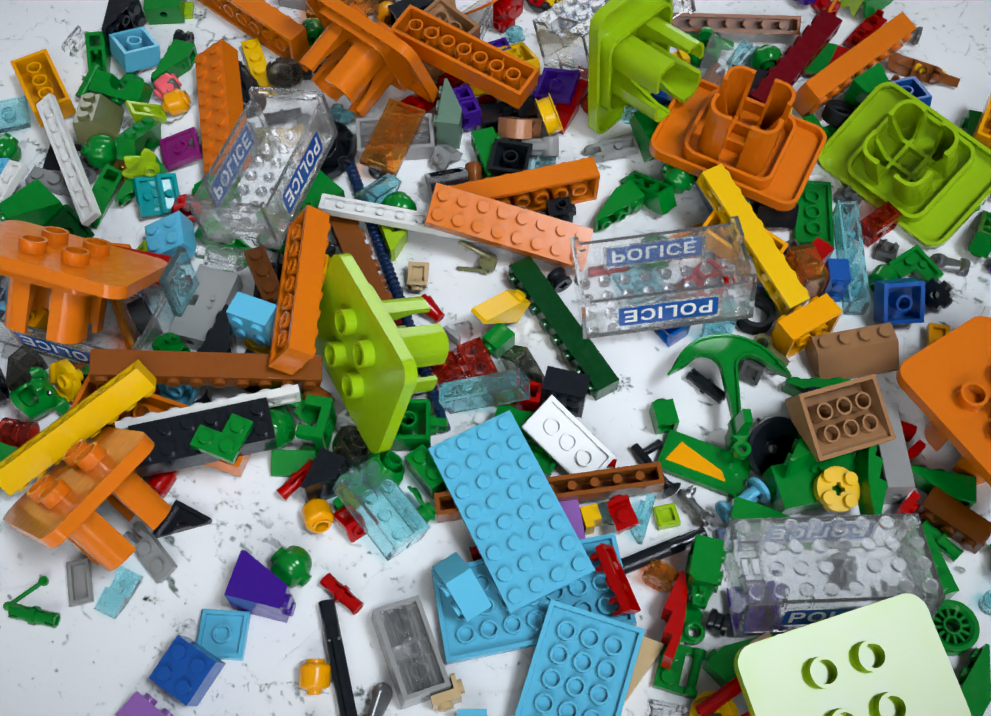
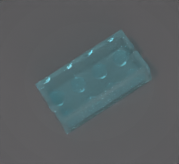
[332,456,430,561]

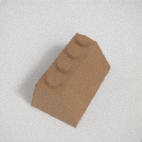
[805,322,900,379]

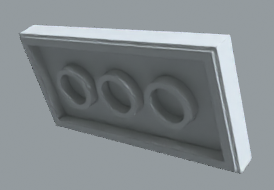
[521,395,615,474]

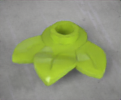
[122,148,160,179]

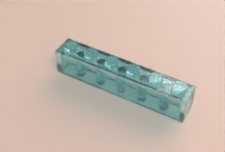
[833,201,871,316]

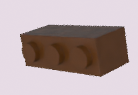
[243,245,280,305]
[914,486,991,554]

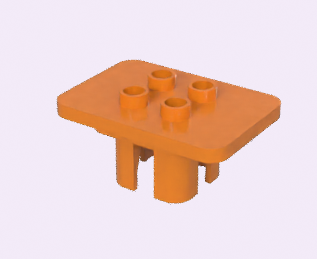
[298,0,439,118]
[649,65,827,211]
[0,220,167,344]
[896,316,991,486]
[3,426,171,571]

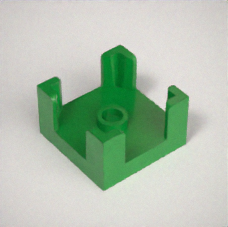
[295,394,337,455]

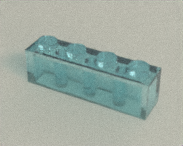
[439,368,530,414]

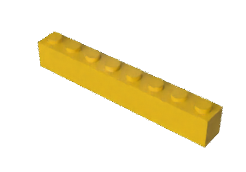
[696,163,810,315]
[0,359,157,496]

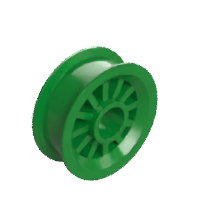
[928,599,980,656]

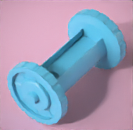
[715,476,771,528]

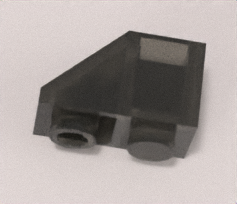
[5,343,49,391]
[499,345,545,385]

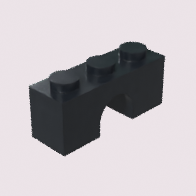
[479,97,538,133]

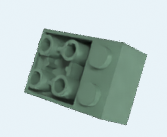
[433,78,462,149]

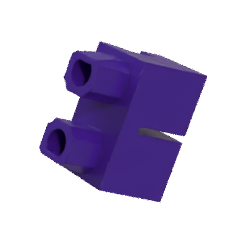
[453,84,481,133]

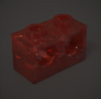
[854,201,903,247]
[455,337,498,390]

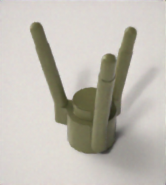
[456,240,498,275]

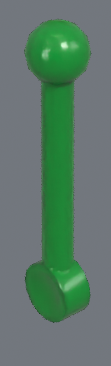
[3,576,49,611]

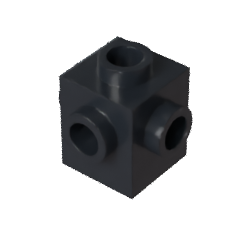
[545,196,576,223]
[925,278,956,310]

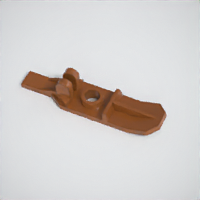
[886,53,960,88]

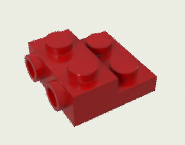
[493,0,523,34]

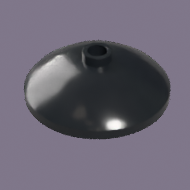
[747,416,800,479]

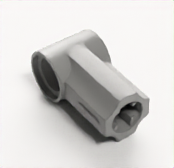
[521,136,559,157]

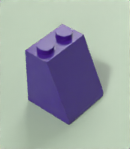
[224,550,296,623]

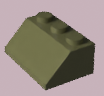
[72,93,125,144]

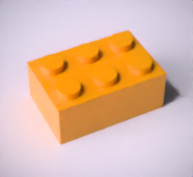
[770,293,843,359]

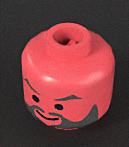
[153,73,182,100]

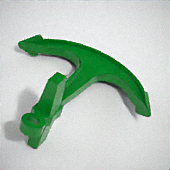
[667,333,792,460]

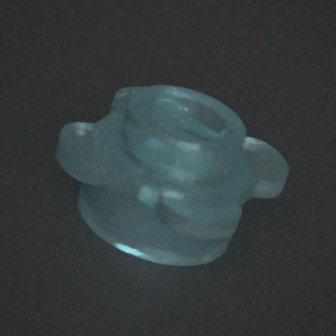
[506,25,526,43]

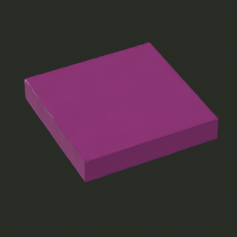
[159,127,203,171]

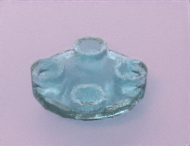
[317,103,355,125]

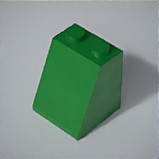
[843,63,889,107]
[629,103,669,163]
[0,179,63,226]

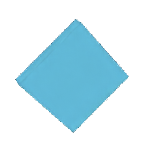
[196,609,251,661]

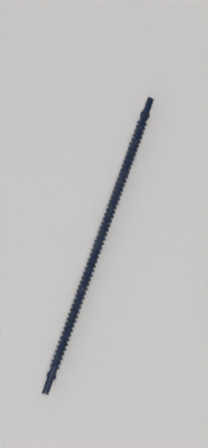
[345,160,451,432]

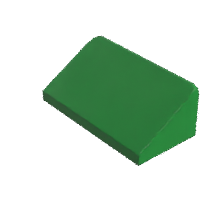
[271,449,317,477]

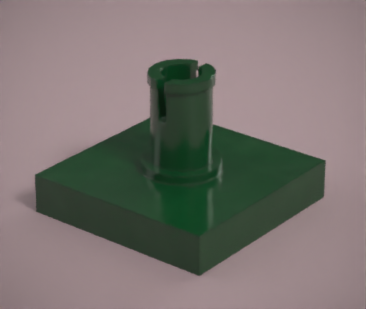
[43,204,95,238]

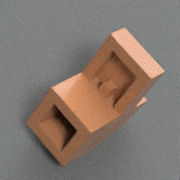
[498,117,542,139]

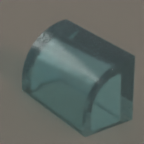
[354,174,401,204]

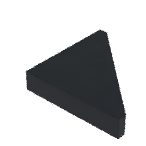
[153,499,212,538]

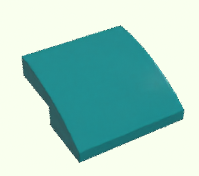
[132,173,180,218]

